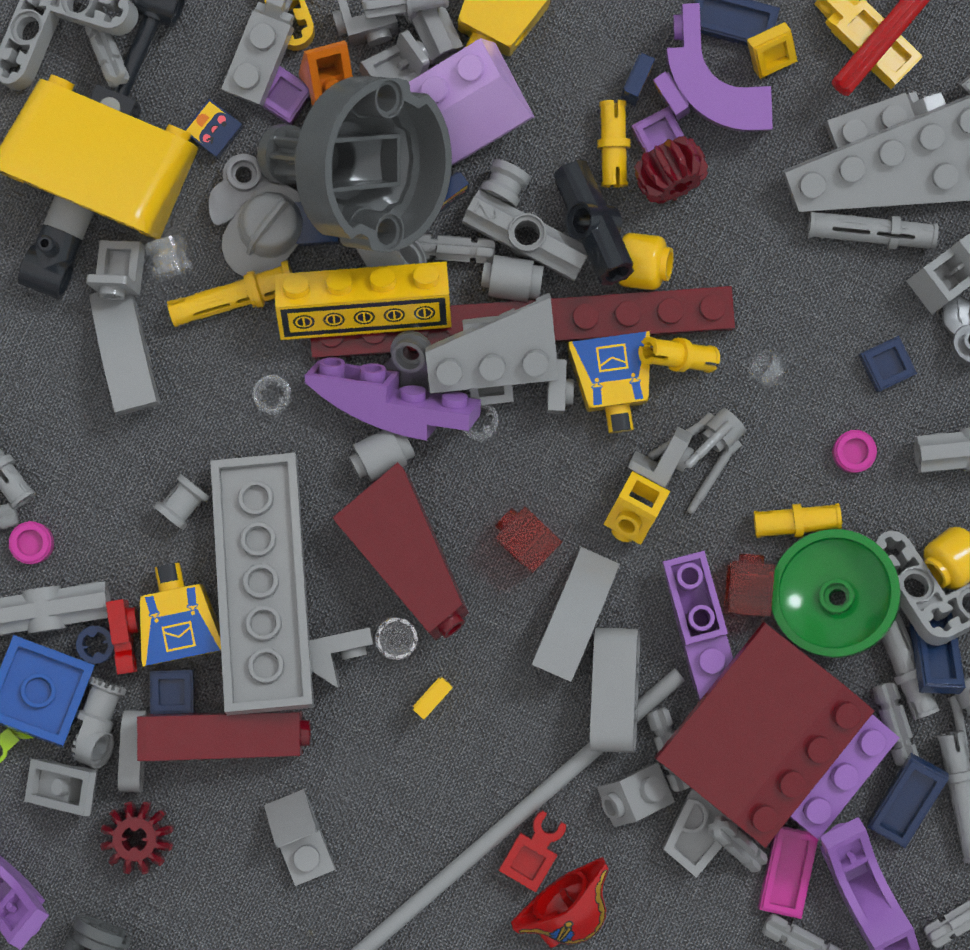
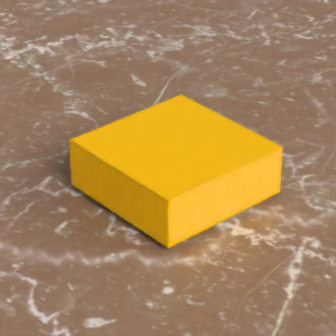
[747,22,798,79]
[413,677,453,719]

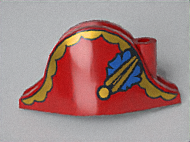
[511,857,608,948]

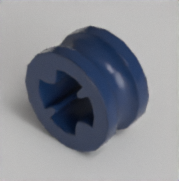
[76,625,115,664]

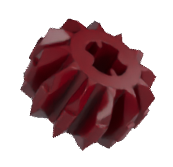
[634,136,708,204]
[100,801,174,874]

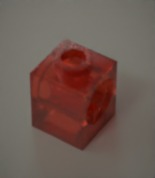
[495,507,562,574]
[723,554,775,617]

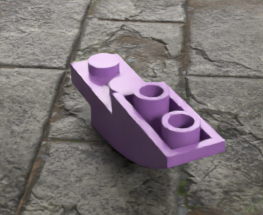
[305,357,481,441]
[662,551,733,701]

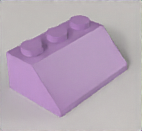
[409,38,534,166]

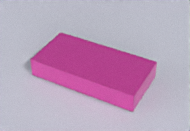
[758,826,818,919]

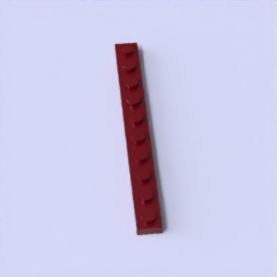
[311,286,735,359]

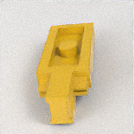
[814,0,922,89]

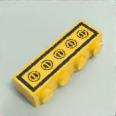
[274,261,451,340]

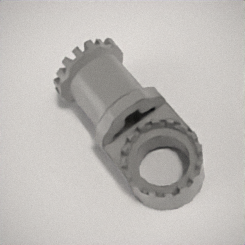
[72,676,127,769]

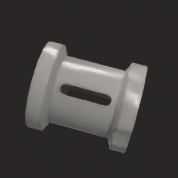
[153,473,210,530]

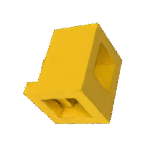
[603,471,670,545]

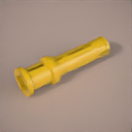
[167,260,293,327]

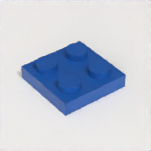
[0,635,95,748]

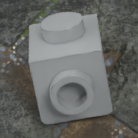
[332,0,399,47]
[359,30,430,82]
[86,240,146,301]
[546,353,574,415]
[627,427,694,487]
[598,762,675,827]

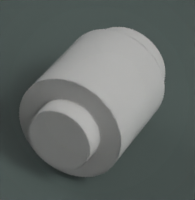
[481,255,544,303]
[349,430,415,483]

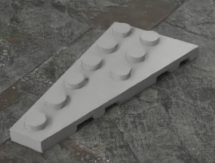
[782,95,970,212]

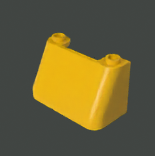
[0,74,199,241]

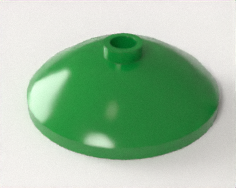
[770,529,901,658]

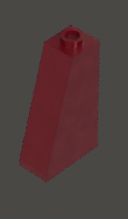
[332,462,469,641]
[137,711,311,761]

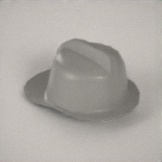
[222,184,303,276]

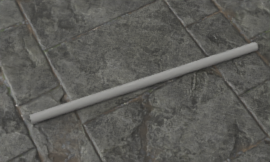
[351,668,685,950]

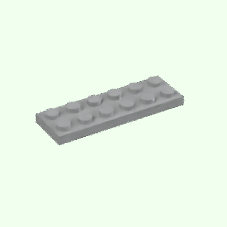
[210,453,314,716]

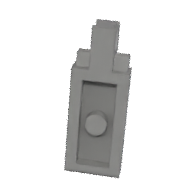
[221,0,295,107]
[825,91,946,149]

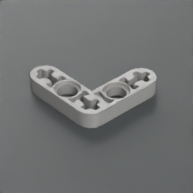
[0,0,138,91]
[875,531,970,646]

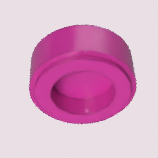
[832,430,877,473]
[9,521,54,564]

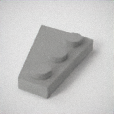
[425,293,559,393]

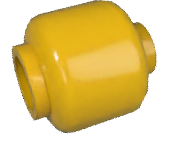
[619,233,674,290]
[923,527,970,590]

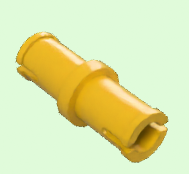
[597,100,631,188]
[638,337,720,373]
[753,503,842,538]

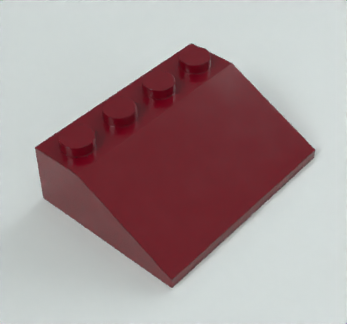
[654,622,875,848]

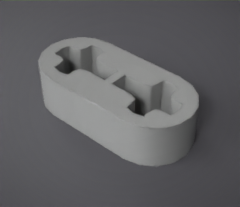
[118,710,147,793]

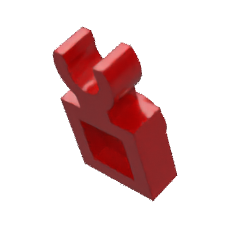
[106,599,140,675]
[498,810,566,893]

